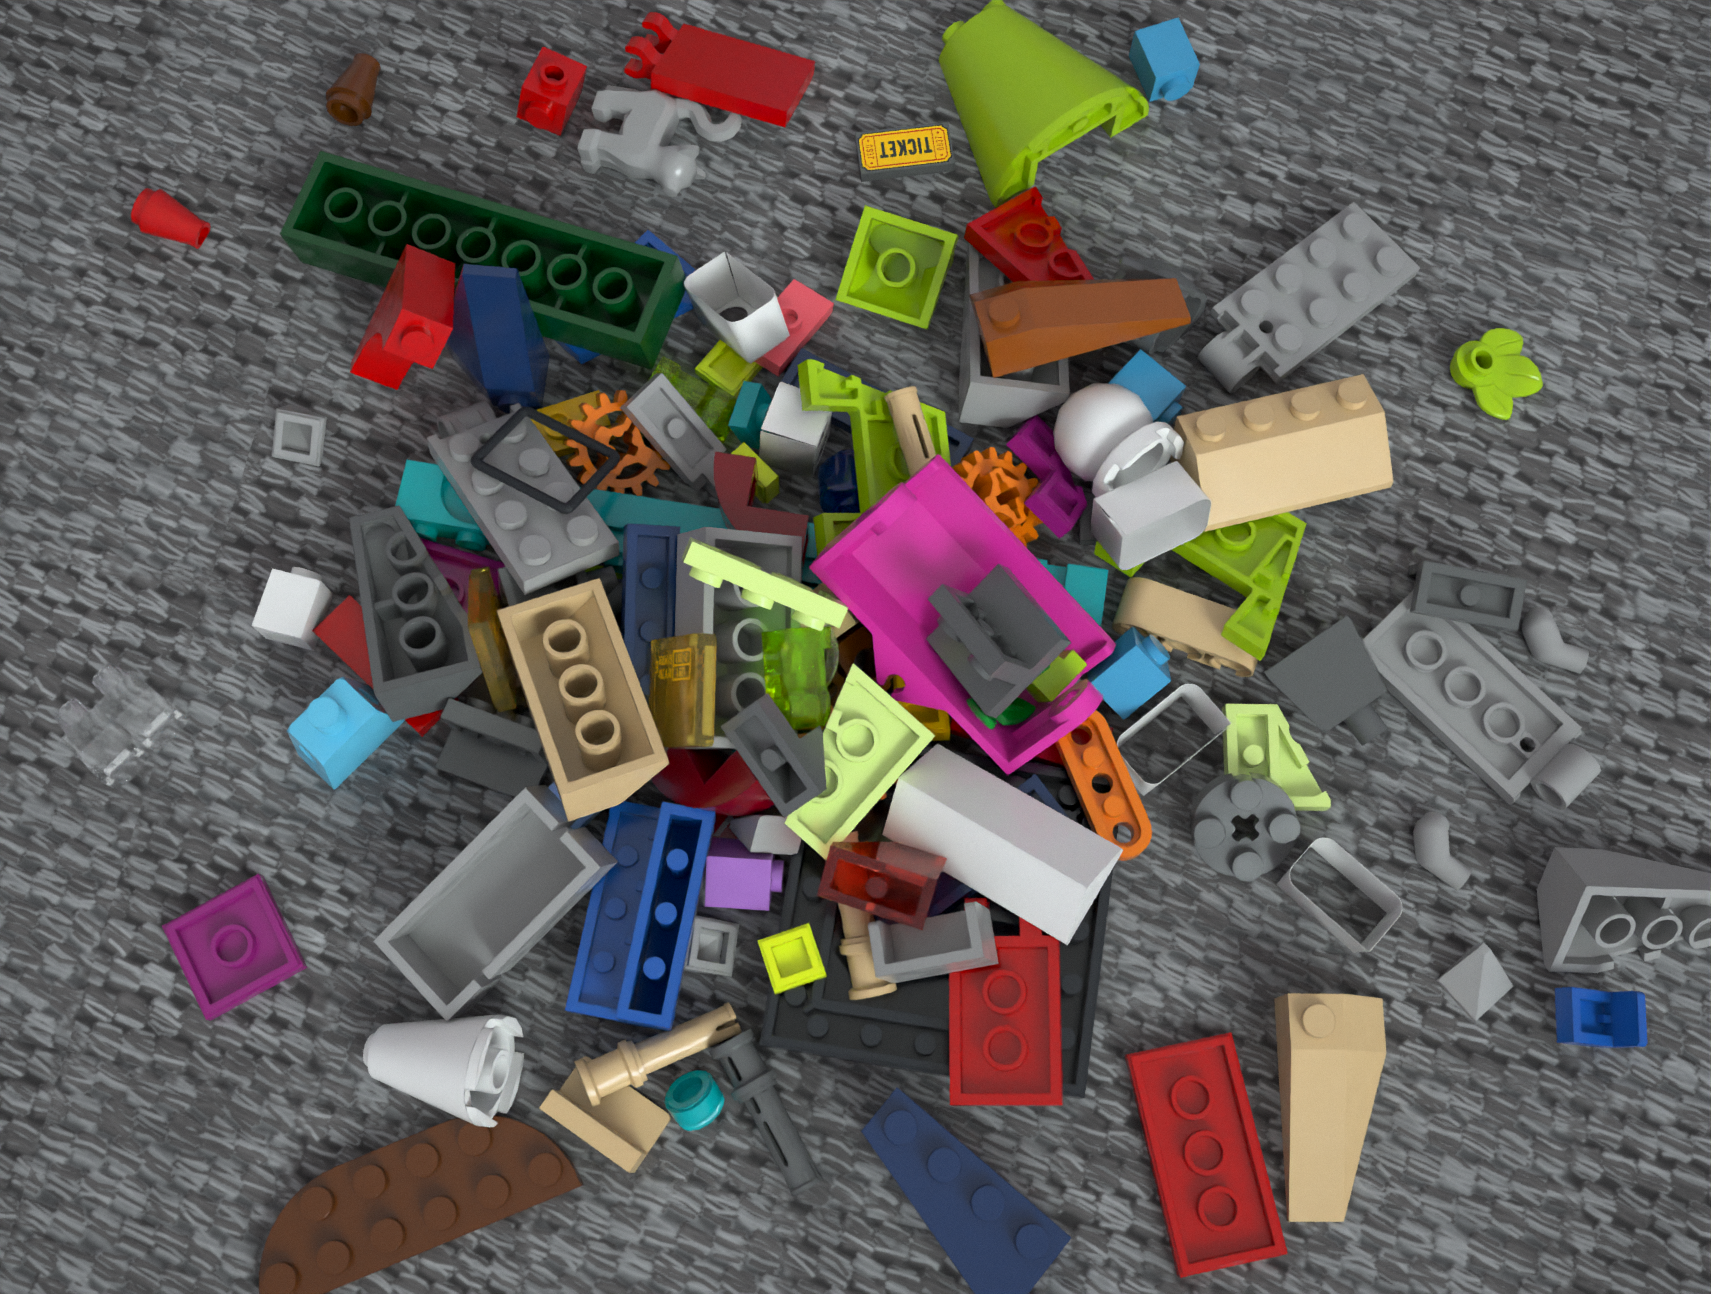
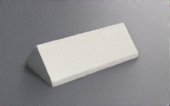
[882,744,1123,945]

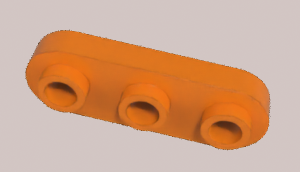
[1055,710,1152,861]

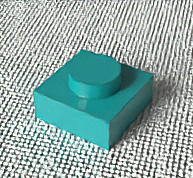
[728,381,772,450]

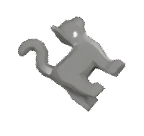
[577,85,742,197]

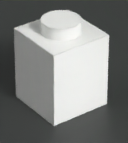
[252,567,334,651]

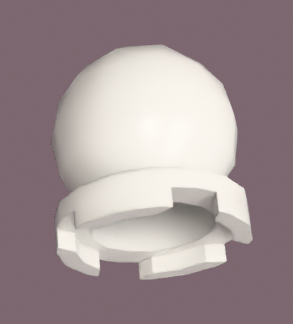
[1053,383,1184,497]

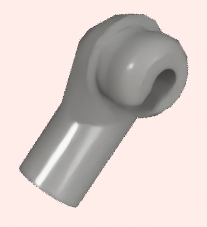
[1522,607,1589,674]
[1413,811,1472,891]

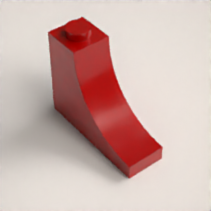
[350,244,455,390]

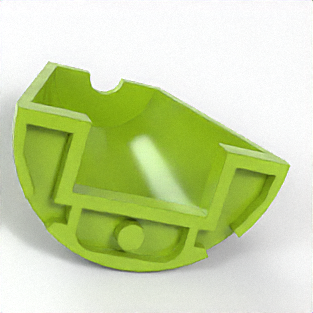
[939,0,1149,208]

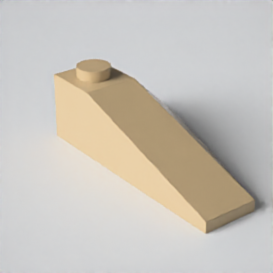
[1274,993,1386,1222]

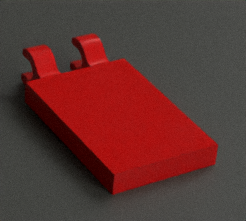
[624,12,815,128]
[949,898,1063,1106]

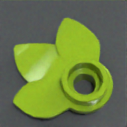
[1450,328,1543,420]

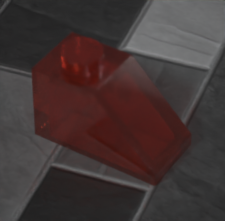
[817,842,947,930]

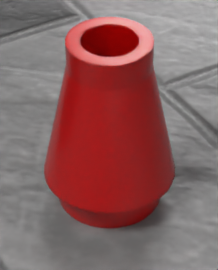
[131,188,211,249]

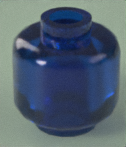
[817,449,860,513]

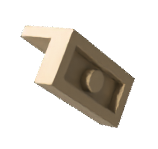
[539,1056,671,1173]

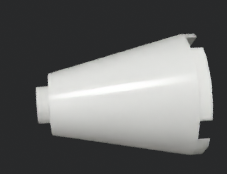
[363,1014,524,1127]

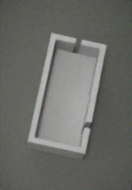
[373,785,618,1021]

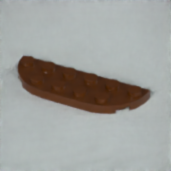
[259,1116,584,1294]

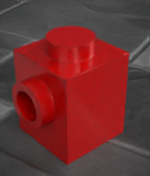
[516,47,587,136]

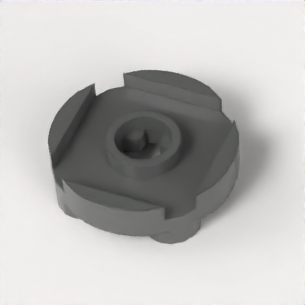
[1190,772,1301,882]

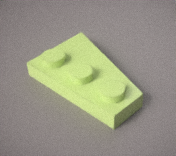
[682,537,848,631]
[784,663,935,860]

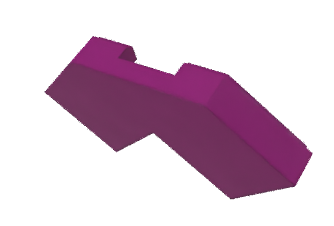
[1006,415,1087,539]

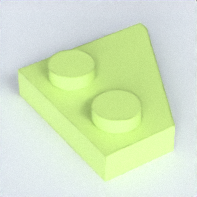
[1222,704,1331,811]

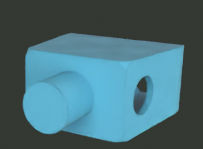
[287,677,405,790]

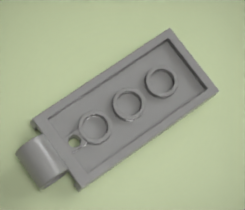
[1197,202,1420,394]
[427,400,619,595]
[1363,590,1601,810]

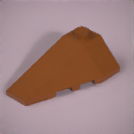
[969,278,1191,378]

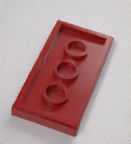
[1125,1032,1288,1278]

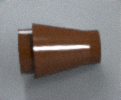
[326,53,381,126]

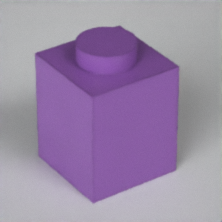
[705,837,784,911]

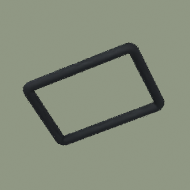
[471,407,620,514]

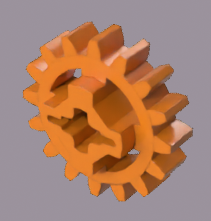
[563,390,670,496]
[952,447,1043,548]

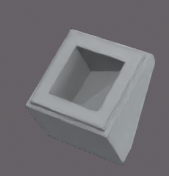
[729,804,801,855]

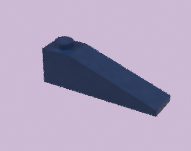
[446,264,550,414]

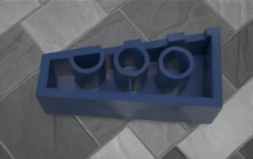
[861,1087,1071,1294]

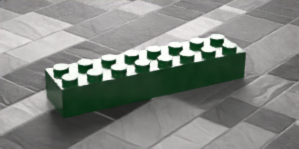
[280,151,686,370]

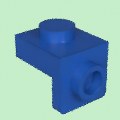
[1555,987,1647,1048]

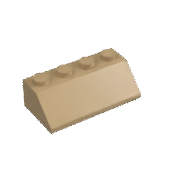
[1170,374,1393,532]
[497,578,669,822]

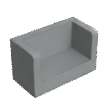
[868,902,999,983]

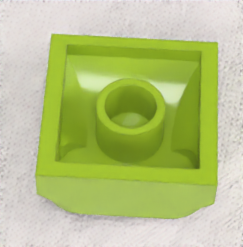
[835,205,959,330]

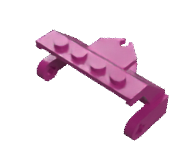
[809,454,1116,775]

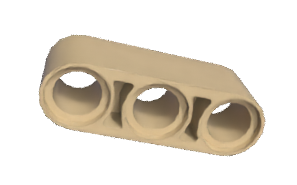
[1112,577,1258,677]

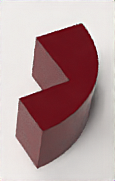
[713,451,810,581]
[651,745,774,816]

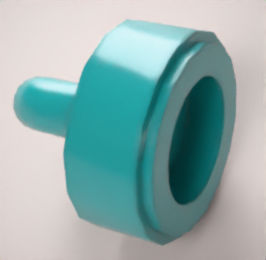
[664,1070,725,1131]

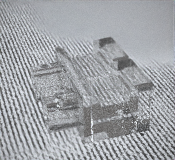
[54,662,192,791]

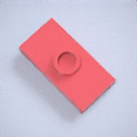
[754,279,834,377]

